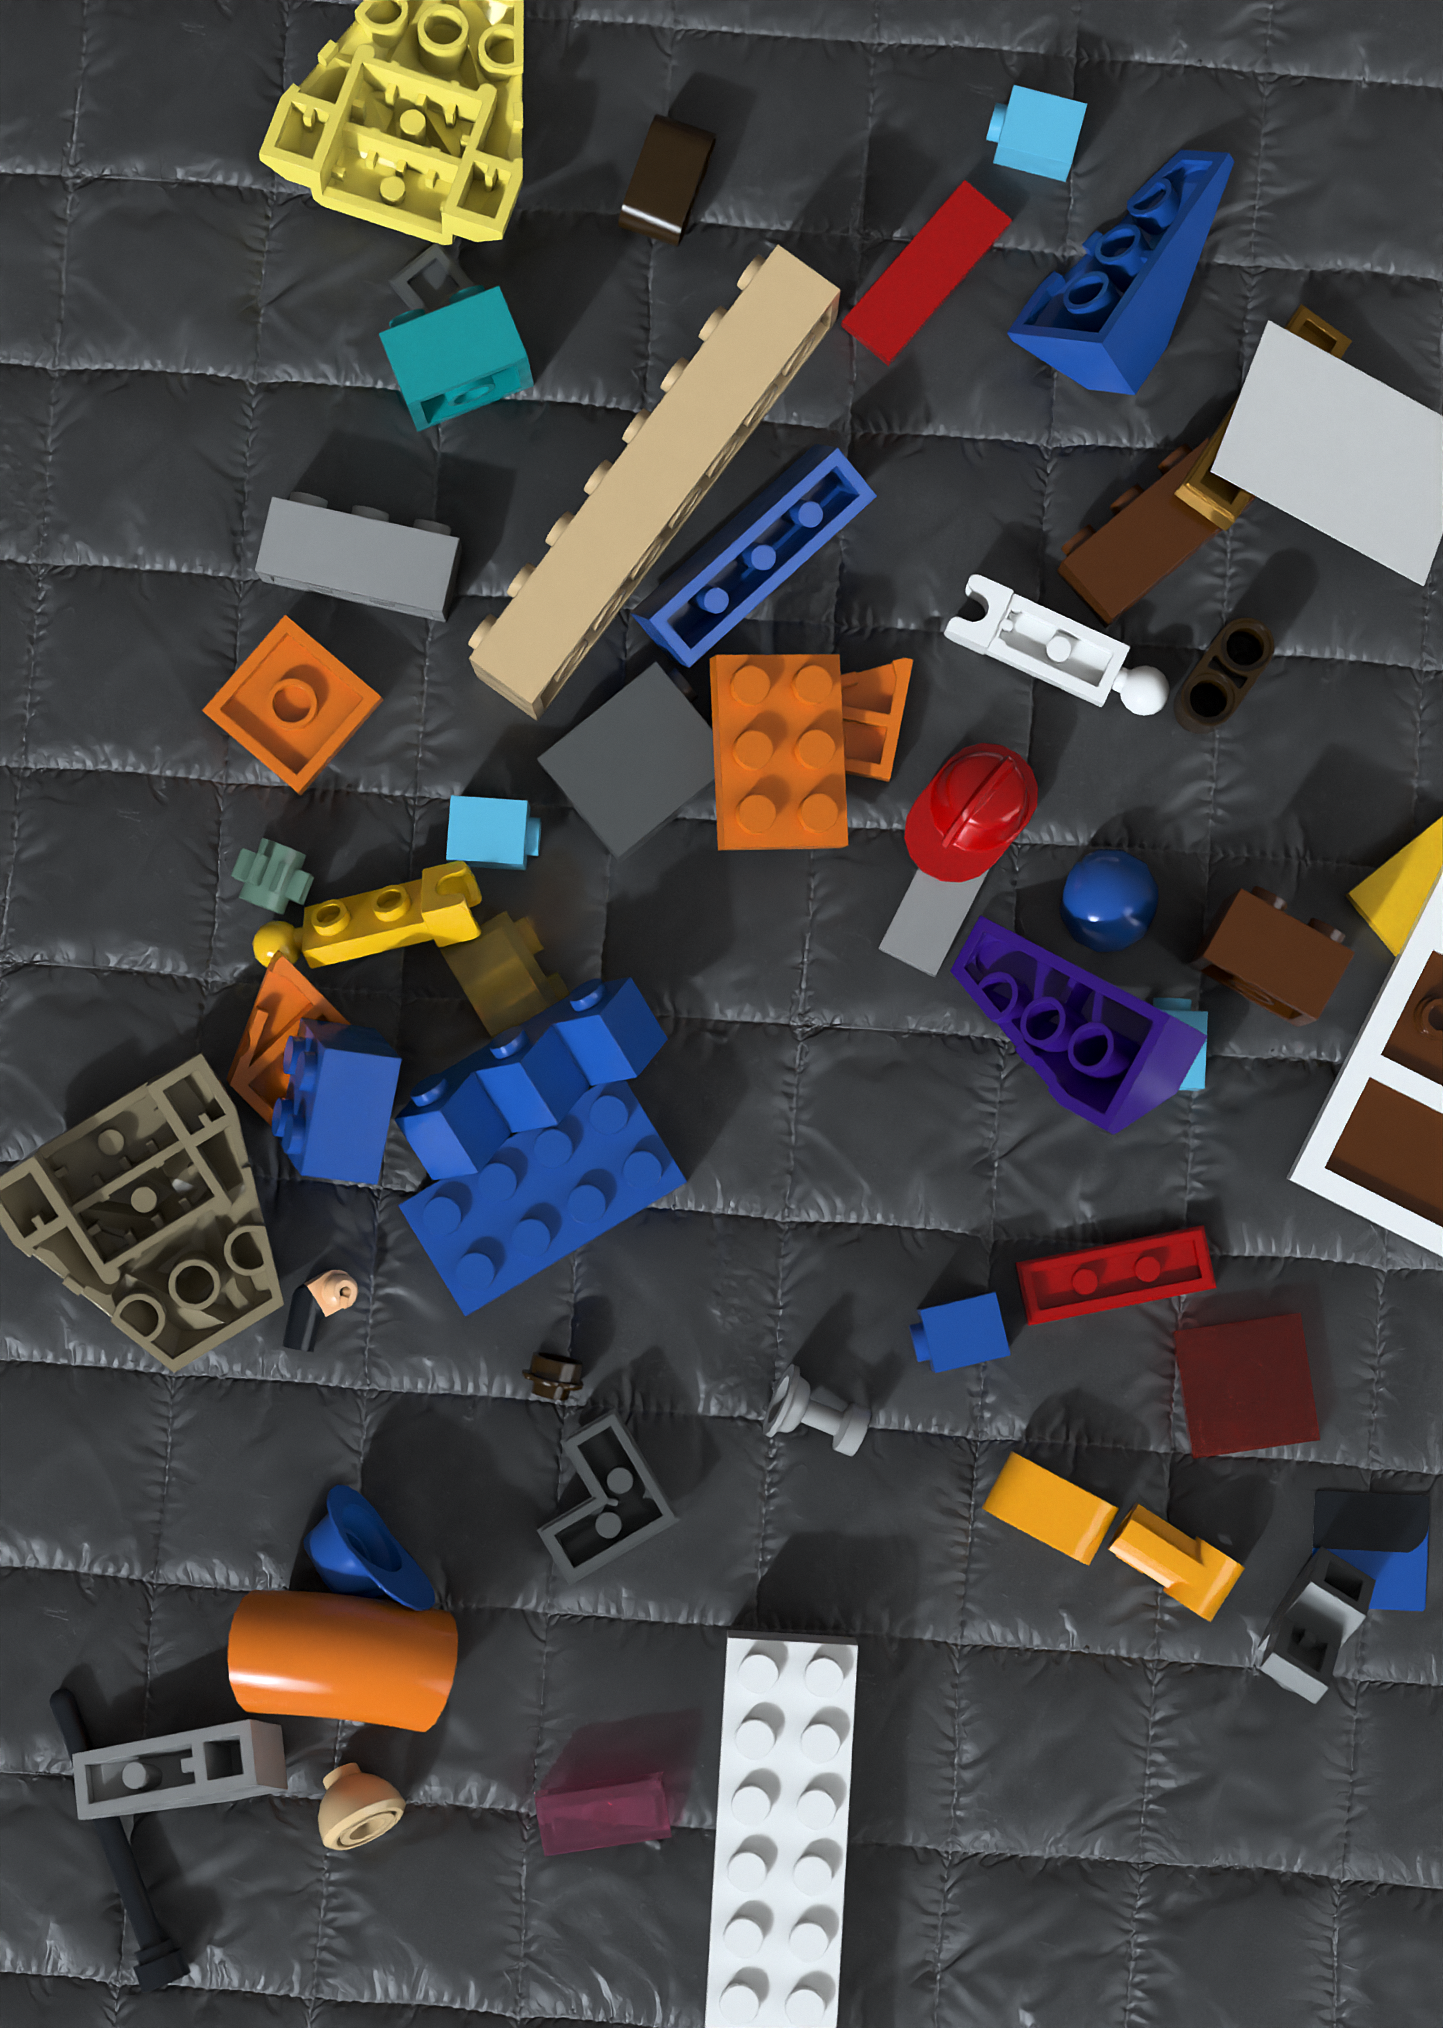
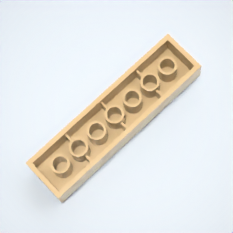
[468,244,841,722]

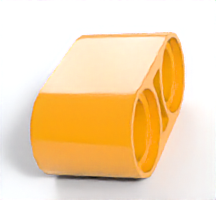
[982,1451,1119,1566]

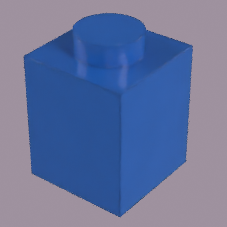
[909,1291,1011,1373]

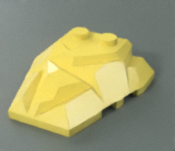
[259,0,524,245]

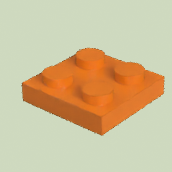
[202,615,383,796]

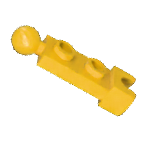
[252,861,482,969]

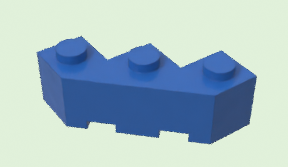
[394,977,668,1181]

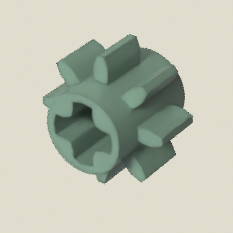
[230,838,314,915]

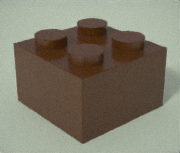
[1187,886,1355,1028]

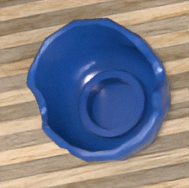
[1059,849,1159,952]

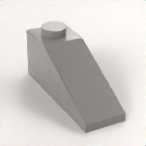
[72,1719,288,1820]

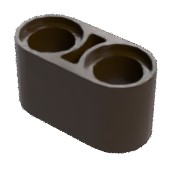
[618,114,717,247]
[1173,618,1274,734]

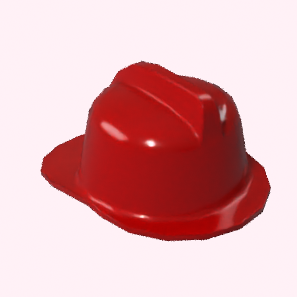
[904,743,1038,883]

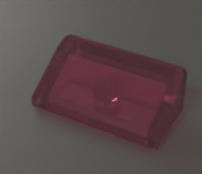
[534,1772,672,1856]

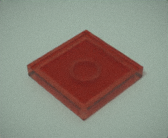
[1172,1312,1320,1459]

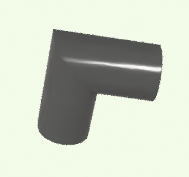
[537,1407,681,1586]

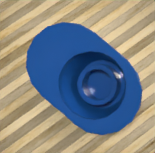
[304,1485,435,1611]

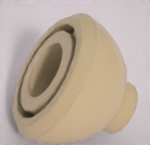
[318,1763,406,1850]

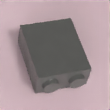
[537,662,715,863]

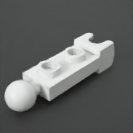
[944,574,1170,716]

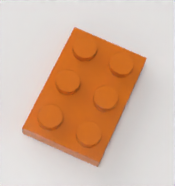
[709,654,849,850]

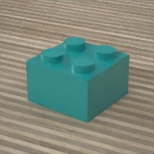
[379,285,534,432]

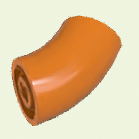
[228,1590,458,1732]

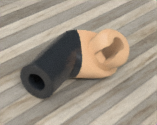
[282,1270,358,1352]

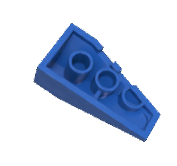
[1007,150,1234,395]

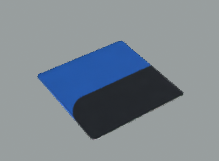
[1312,1491,1430,1611]

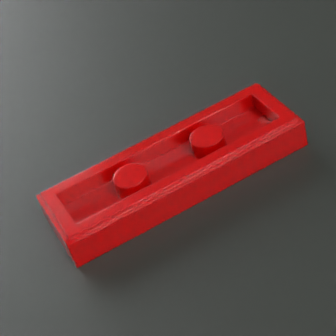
[841,180,1012,366]
[1014,1225,1217,1326]

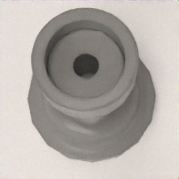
[763,1364,871,1457]

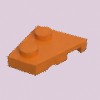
[841,658,913,782]
[226,950,352,1127]

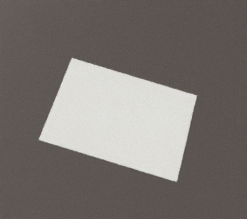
[1211,320,1443,587]

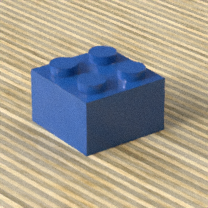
[272,1018,401,1185]

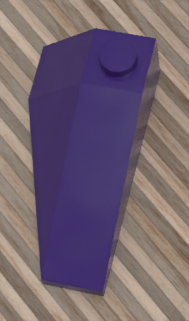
[950,915,1208,1135]

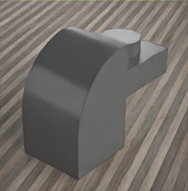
[1257,1546,1376,1704]

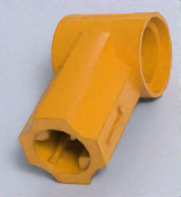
[1107,1502,1245,1622]

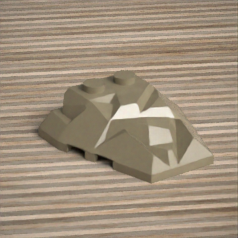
[0,1051,284,1373]

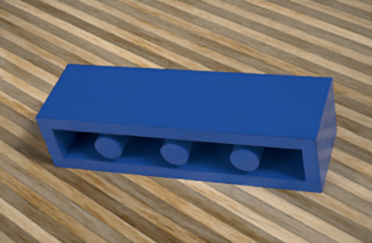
[630,444,877,667]

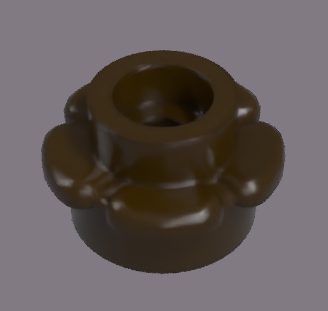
[522,1352,584,1401]

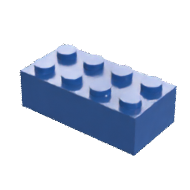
[398,1080,688,1316]

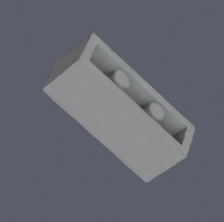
[255,492,463,622]

